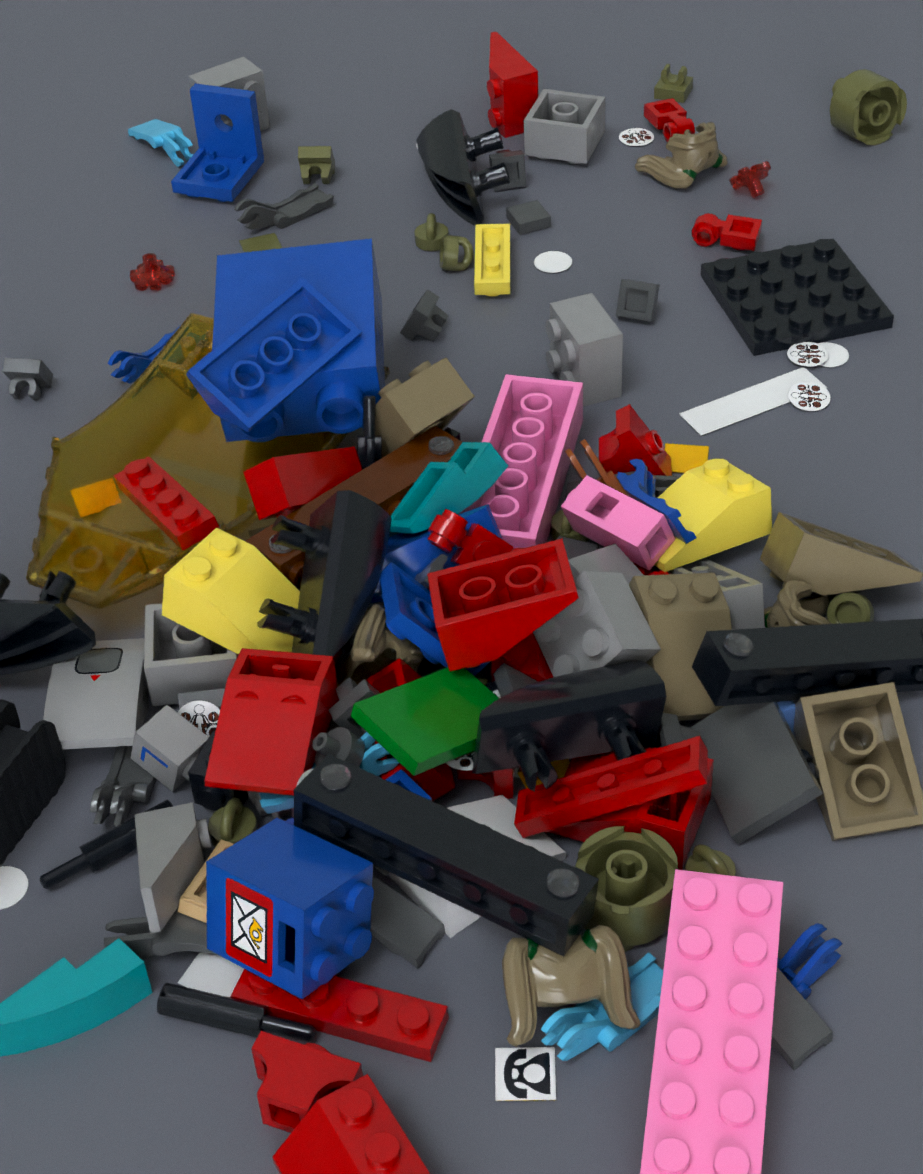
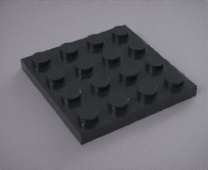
[701,238,894,356]

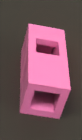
[561,475,675,571]

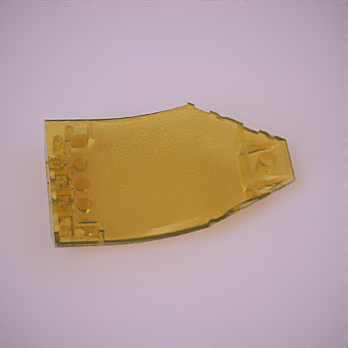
[26,313,390,609]

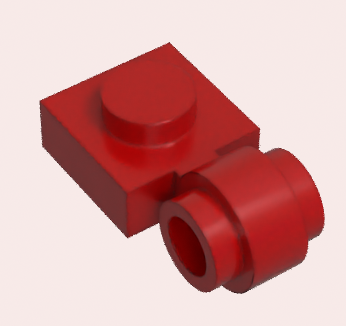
[644,98,695,142]
[692,213,762,251]
[427,509,513,566]

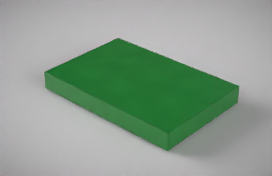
[351,667,499,776]

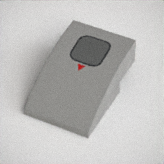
[43,638,149,750]

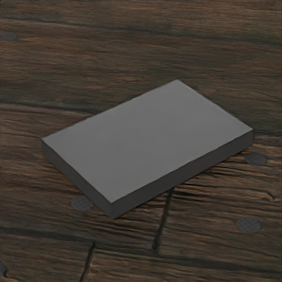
[690,702,823,844]

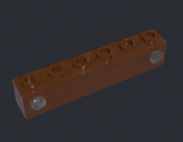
[245,426,462,589]

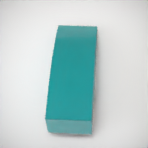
[390,442,508,534]
[0,938,153,1057]

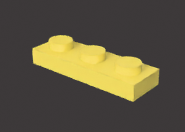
[474,224,510,297]

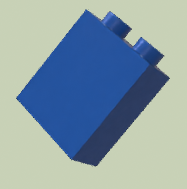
[212,238,385,442]

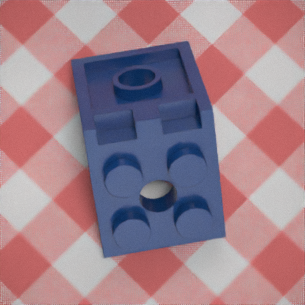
[171,83,264,202]
[380,562,491,676]

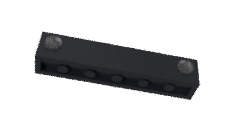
[692,619,923,706]
[294,754,599,956]

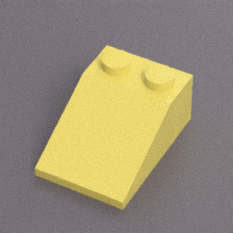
[654,459,772,572]
[162,528,300,655]

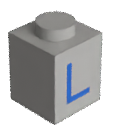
[130,705,209,792]

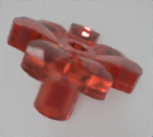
[729,161,771,198]
[130,253,175,291]

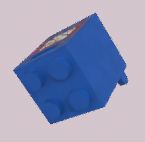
[206,818,374,999]

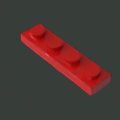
[113,456,220,551]
[514,736,708,838]
[231,969,449,1062]

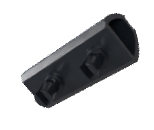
[416,109,510,226]
[257,490,392,656]
[0,571,96,675]
[472,660,667,791]

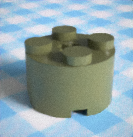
[830,69,907,145]
[575,826,678,952]

